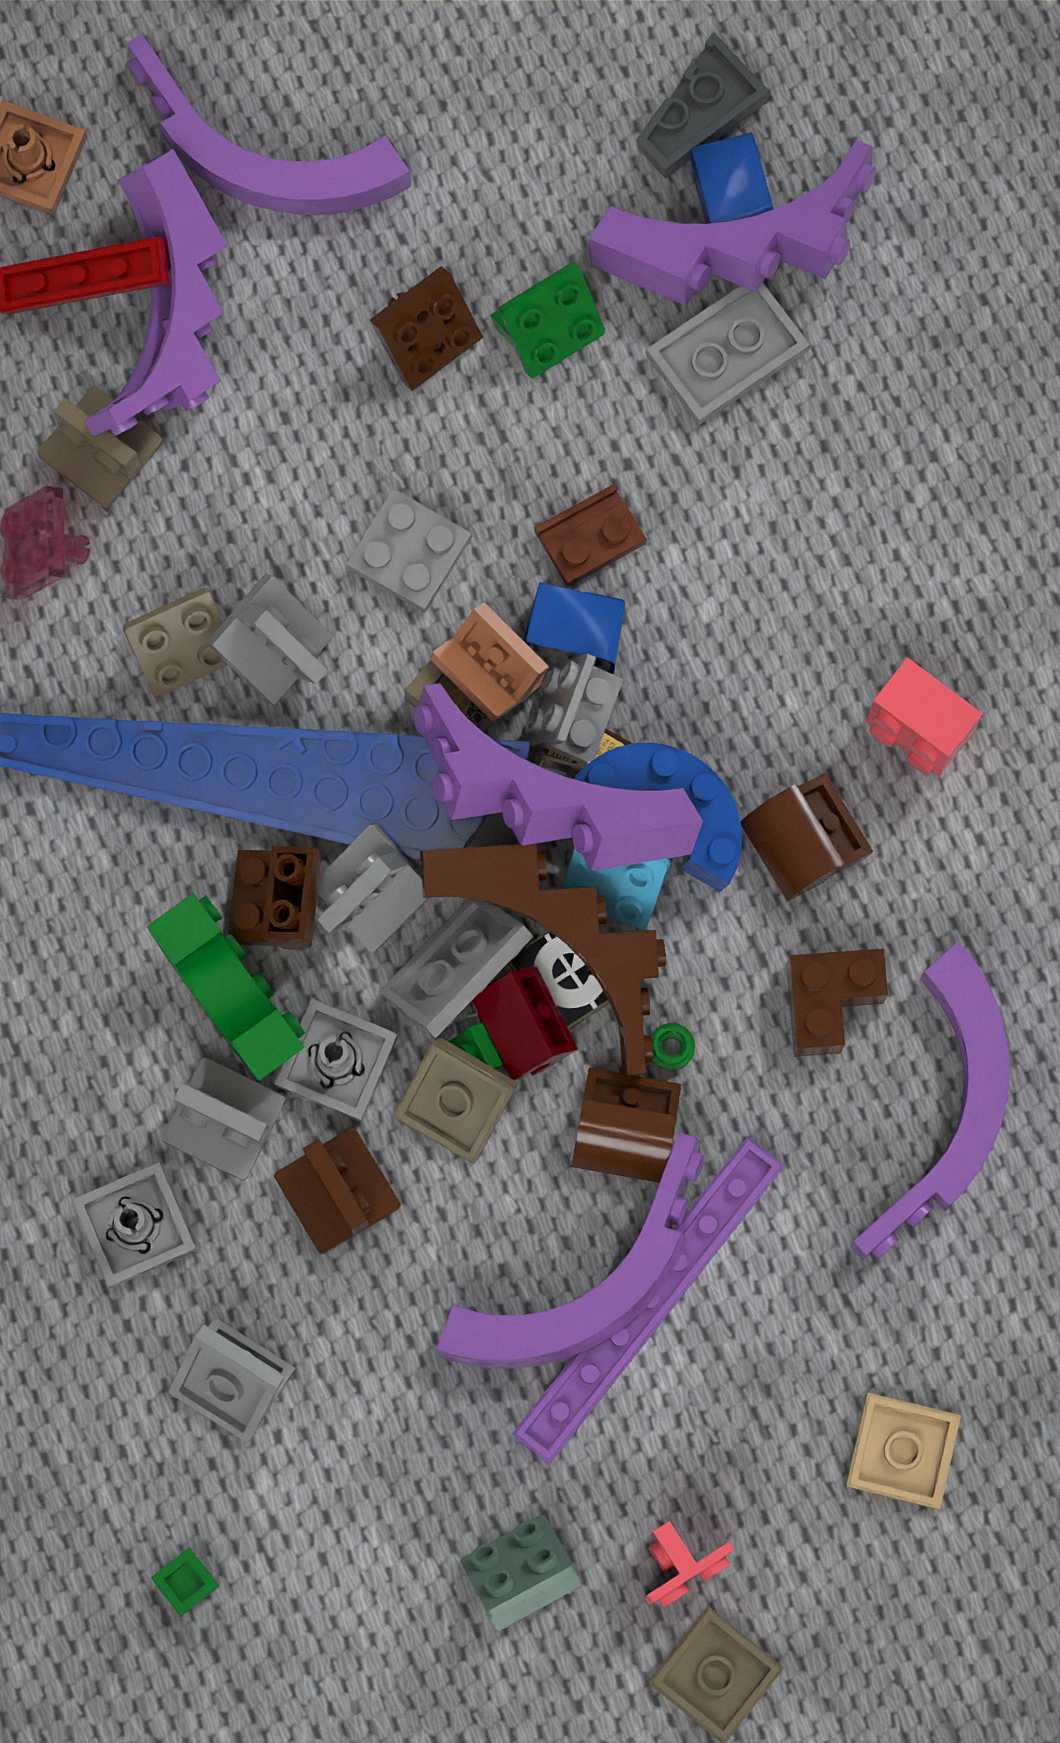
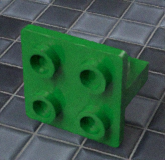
[490,262,605,378]

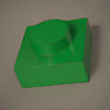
[448,1023,503,1069]
[151,1547,220,1617]

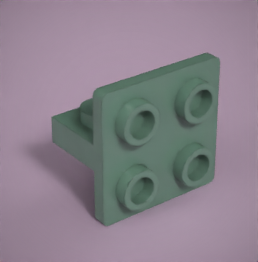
[460,1515,583,1632]

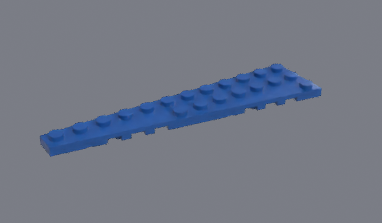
[0,713,531,860]

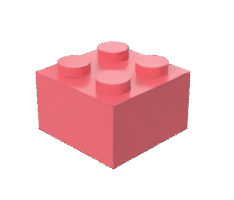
[866,657,983,777]

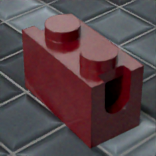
[472,966,578,1081]

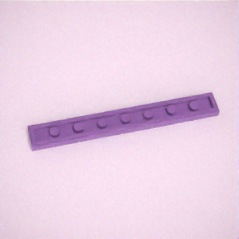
[512,1137,785,1465]

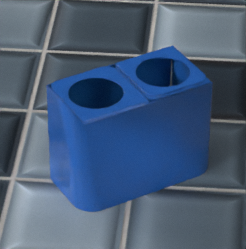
[690,132,774,224]
[523,582,625,674]

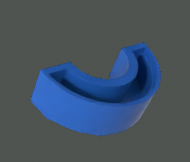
[574,743,742,892]

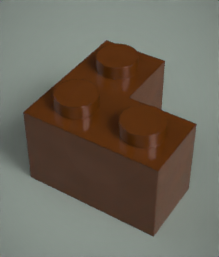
[786,949,888,1057]

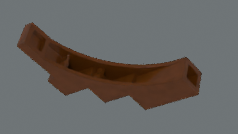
[420,843,666,1075]

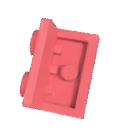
[644,1521,734,1608]

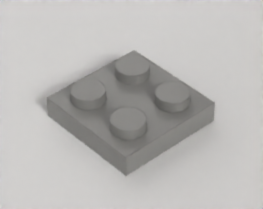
[346,488,472,613]

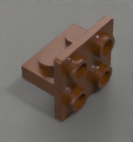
[274,1127,401,1254]

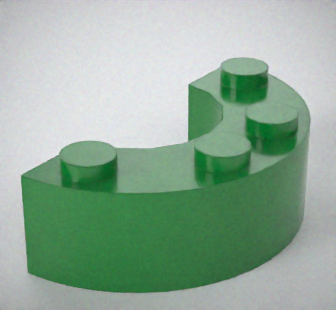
[147,893,306,1081]

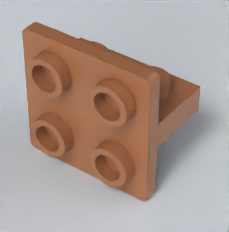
[430,602,549,721]

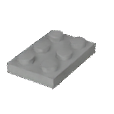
[646,282,810,426]
[379,899,533,1038]

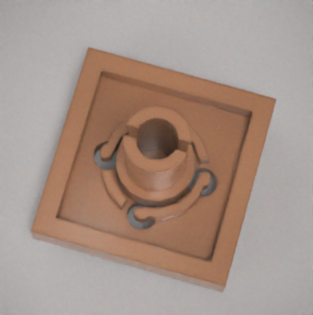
[0,100,87,216]

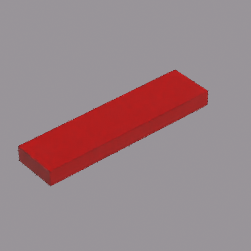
[0,237,169,315]

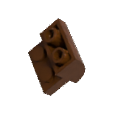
[740,773,873,902]
[228,846,322,950]
[571,1068,682,1183]

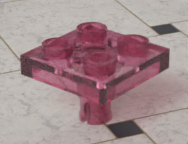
[0,485,90,600]

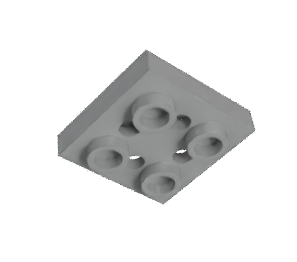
[274,998,398,1123]
[72,1162,198,1288]

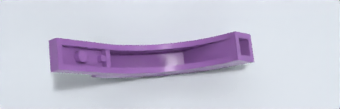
[126,34,411,215]
[850,941,1010,1260]
[436,1132,704,1369]

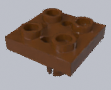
[369,266,484,391]

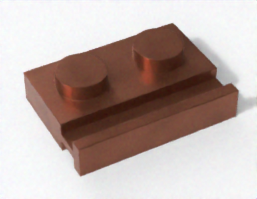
[534,484,647,587]

